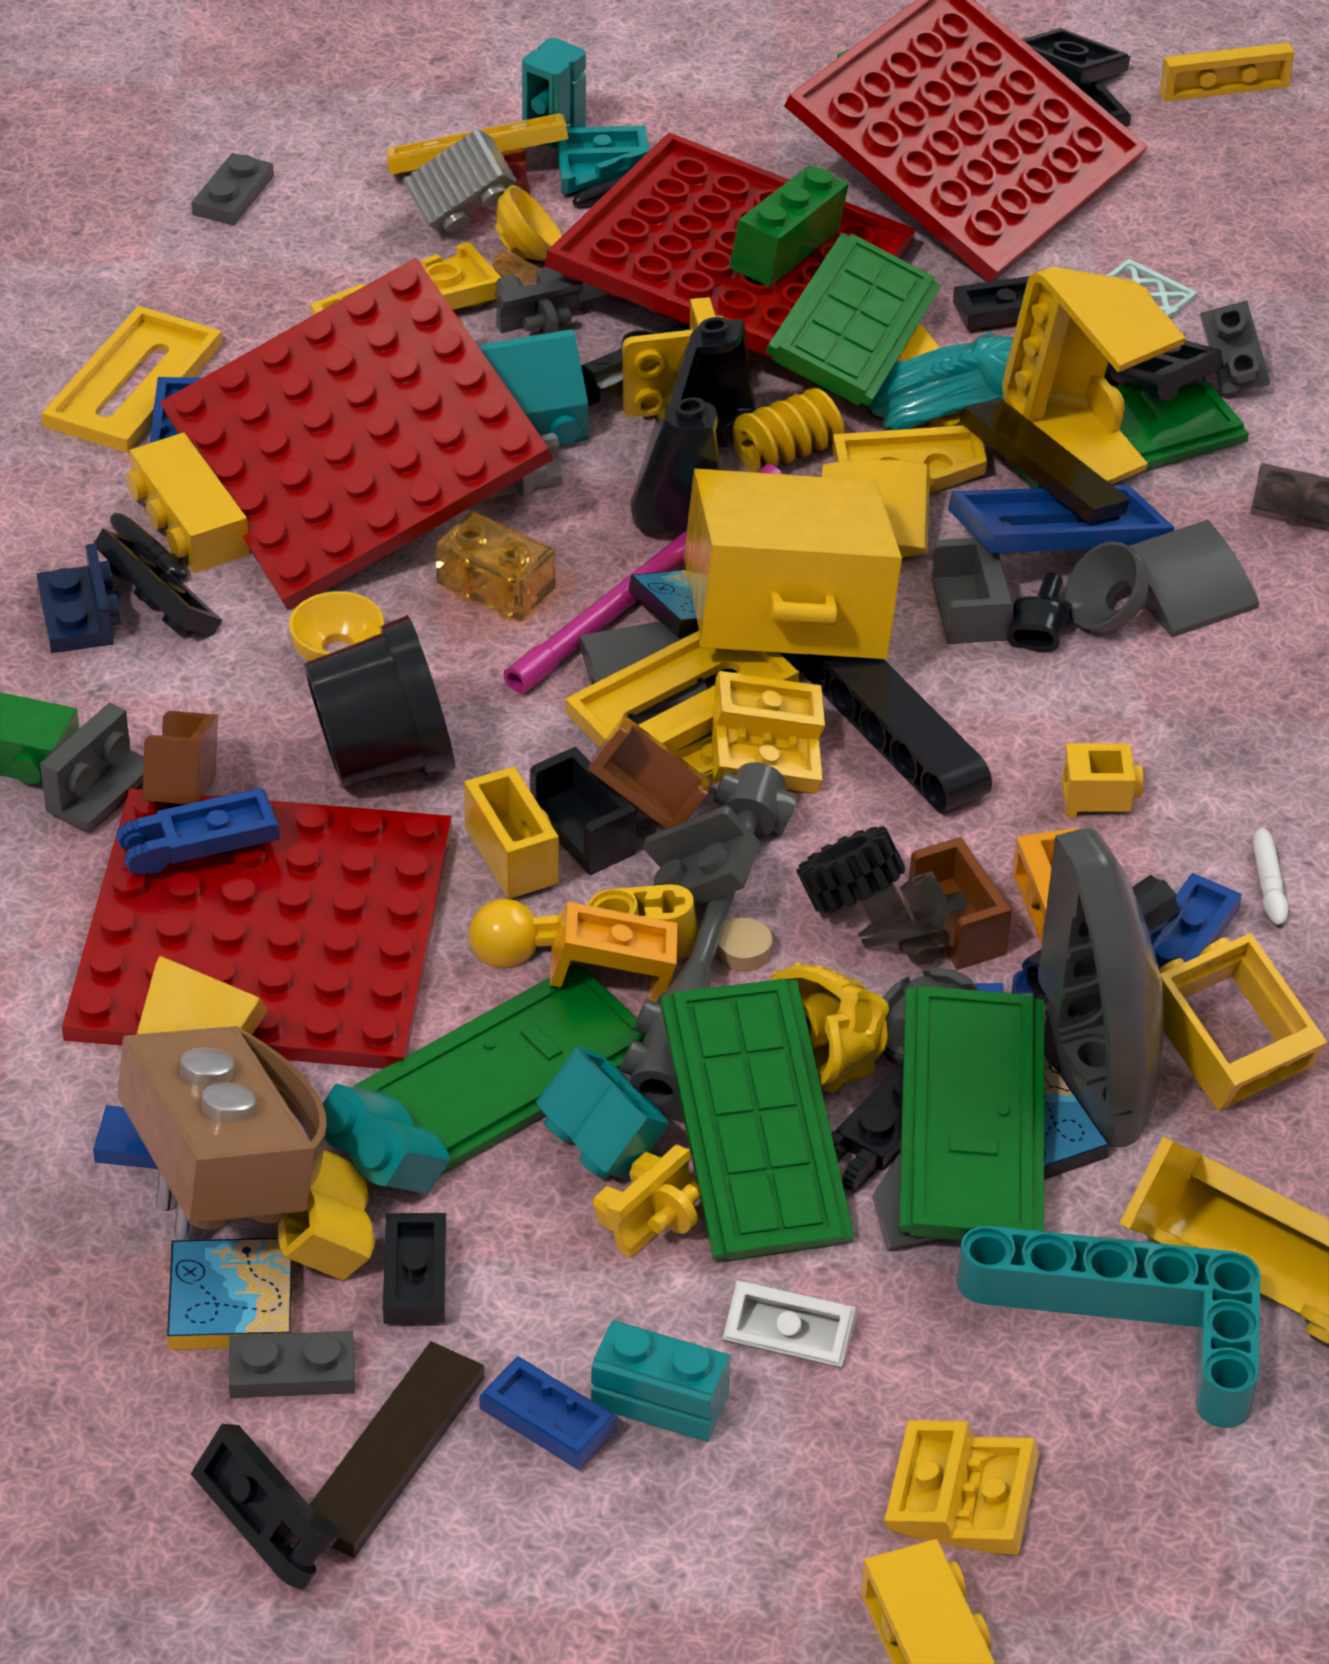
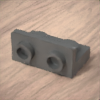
[40,702,144,831]
[643,806,761,907]

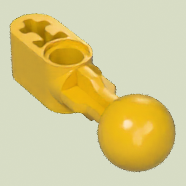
[468,884,698,968]

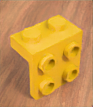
[622,297,723,418]

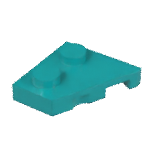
[556,125,649,194]

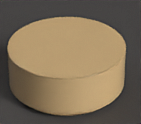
[716,918,772,972]

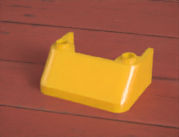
[1002,266,1186,485]
[1119,1136,1329,1344]

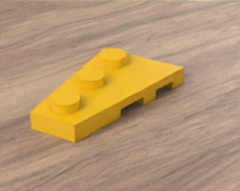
[832,425,987,494]

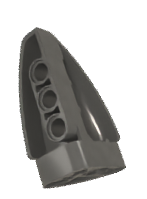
[1038,828,1164,1148]

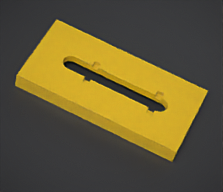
[41,306,223,453]
[565,631,799,752]

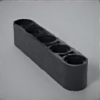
[800,654,992,814]

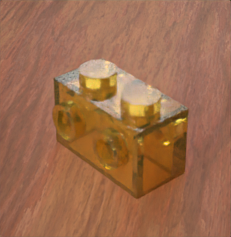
[436,511,555,621]

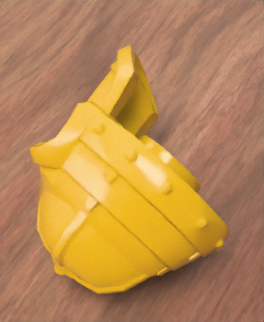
[768,962,889,1093]

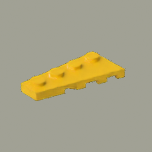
[310,241,502,316]

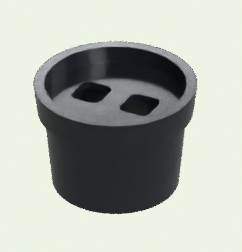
[303,615,456,787]

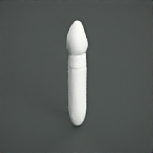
[1253,828,1289,925]

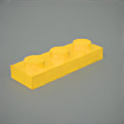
[1159,42,1295,102]

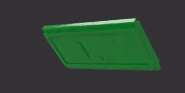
[765,233,941,406]
[1008,379,1249,488]
[353,963,645,1175]
[659,978,854,1261]
[898,986,1044,1240]

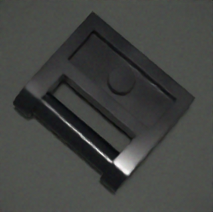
[1104,340,1224,401]

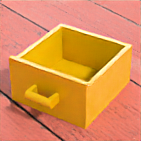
[684,468,902,659]

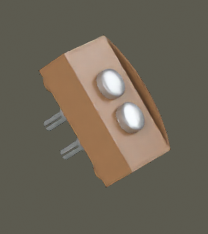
[117,1026,327,1240]

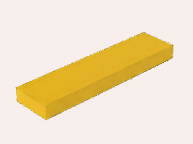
[386,113,569,175]

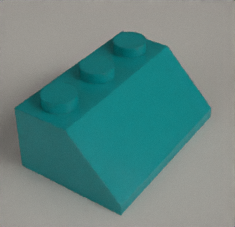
[478,329,588,445]

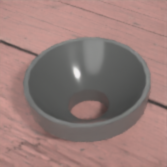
[1064,541,1149,634]

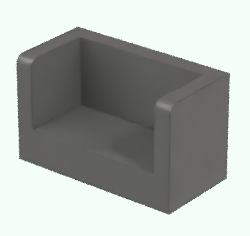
[931,538,1012,644]

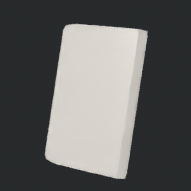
[722,1280,858,1368]

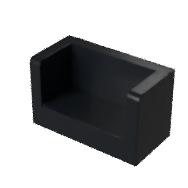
[530,746,636,875]

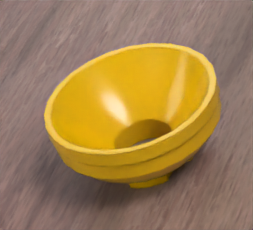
[494,185,562,261]
[289,591,384,661]

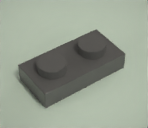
[192,153,274,226]
[229,1331,355,1398]

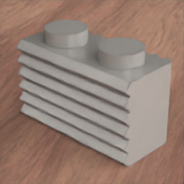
[403,129,517,233]

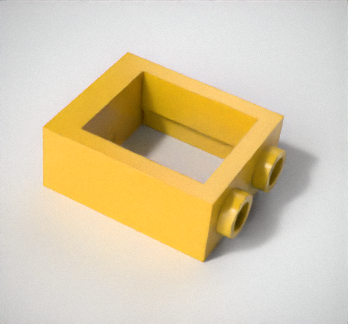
[1159,933,1327,1111]

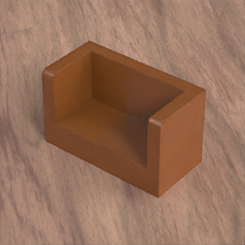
[142,711,218,804]
[588,715,711,829]
[908,837,1012,970]

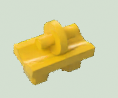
[592,1144,700,1258]

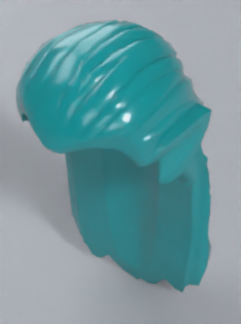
[870,331,1013,430]

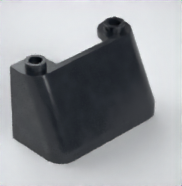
[630,317,756,532]

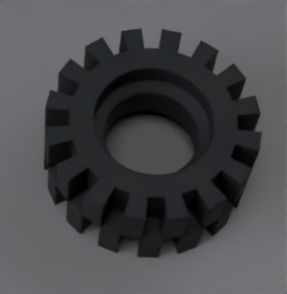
[796,826,905,913]

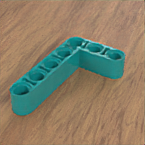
[957,1226,1260,1428]

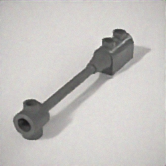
[620,762,798,1123]

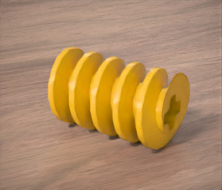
[732,388,845,473]

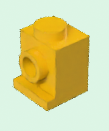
[1061,743,1143,817]

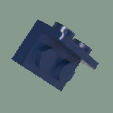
[36,543,121,653]

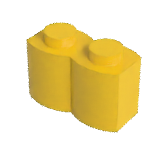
[278,1150,375,1281]

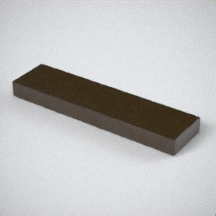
[960,398,1130,524]
[309,1341,484,1558]

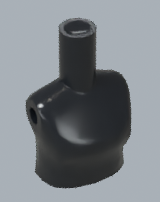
[1007,573,1073,653]

